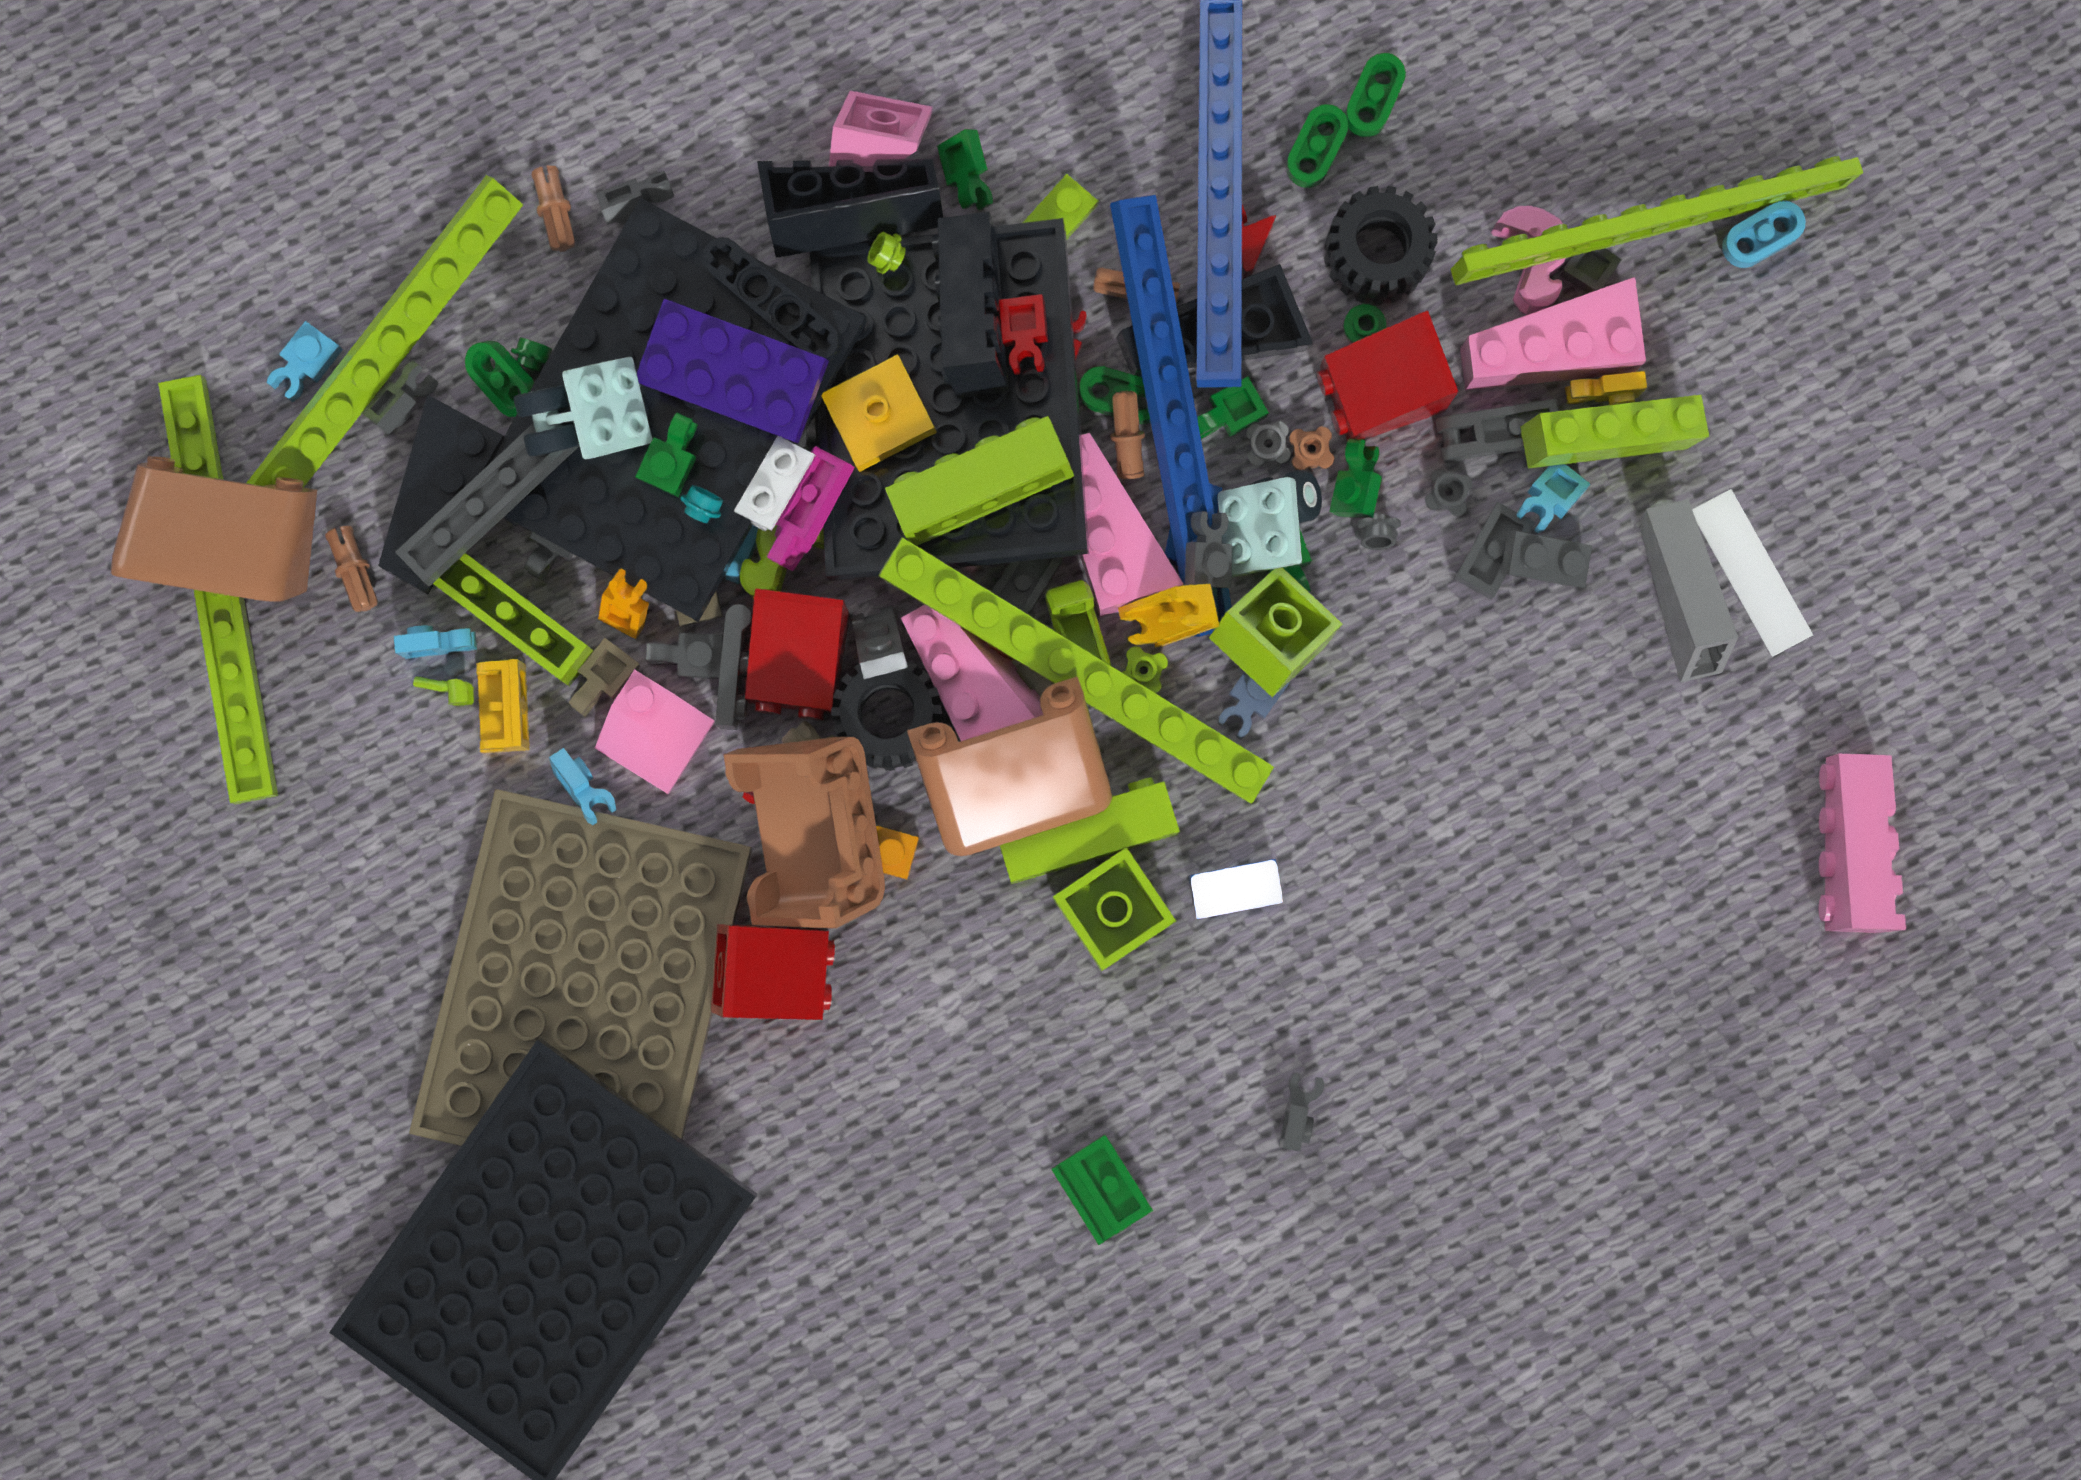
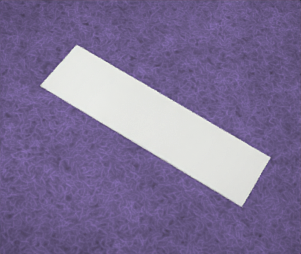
[1692,489,1813,657]

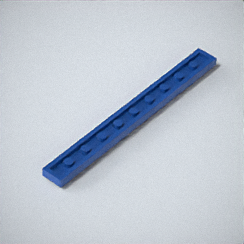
[1197,0,1243,388]
[1110,195,1232,637]

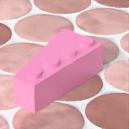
[1460,277,1646,390]
[1080,433,1184,618]
[901,604,1043,741]
[1819,753,1906,933]

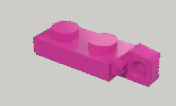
[767,446,855,571]

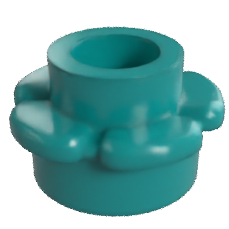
[680,485,723,523]

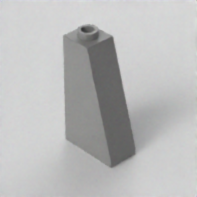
[1640,499,1739,683]

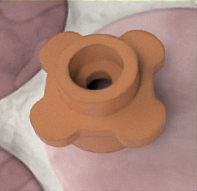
[1289,426,1334,470]

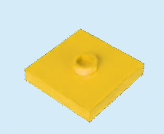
[822,354,937,472]

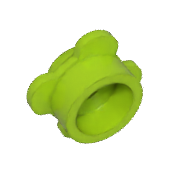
[1122,646,1168,693]

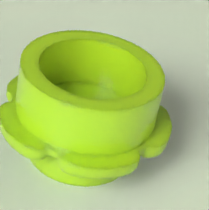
[867,232,905,274]

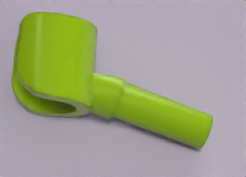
[413,676,474,706]

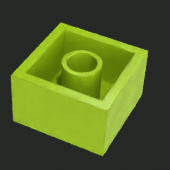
[1209,568,1343,697]
[1052,847,1176,972]

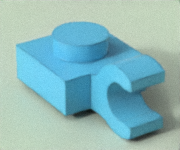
[549,748,616,825]

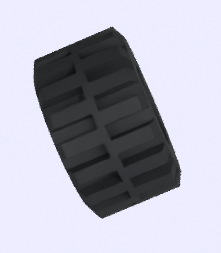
[1324,186,1438,305]
[831,661,943,771]

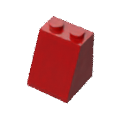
[1316,311,1459,442]
[745,588,850,721]
[711,924,835,1020]

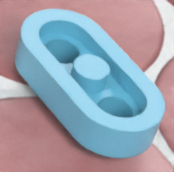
[1722,201,1806,268]

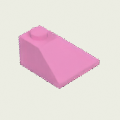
[829,91,932,167]
[595,670,715,794]

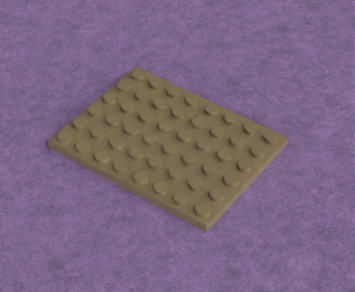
[409,789,752,1146]

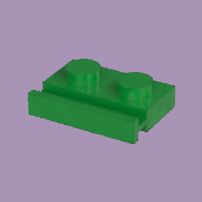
[1051,1134,1153,1245]

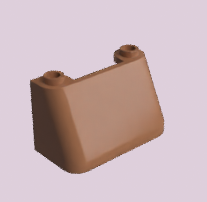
[111,456,317,602]
[907,677,1112,856]
[723,737,885,929]

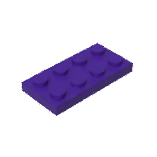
[637,299,829,444]

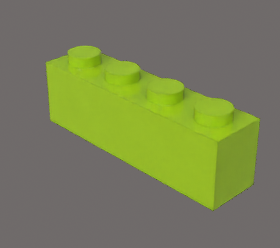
[1520,395,1709,469]
[885,416,1074,546]
[433,553,594,687]
[999,777,1180,885]

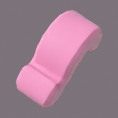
[1491,206,1566,315]

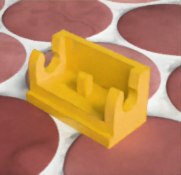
[1118,584,1219,648]
[476,659,530,753]

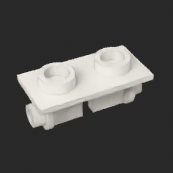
[734,436,816,531]

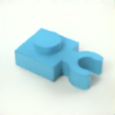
[267,321,343,402]
[1517,464,1590,533]
[394,625,477,659]

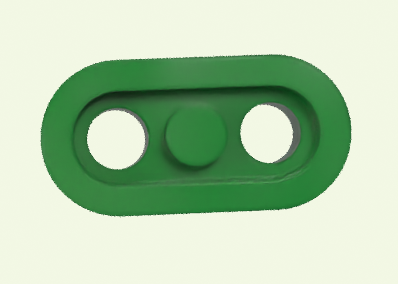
[1345,53,1406,137]
[1286,104,1348,188]
[465,341,535,417]
[1079,366,1151,424]

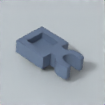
[1218,672,1290,739]

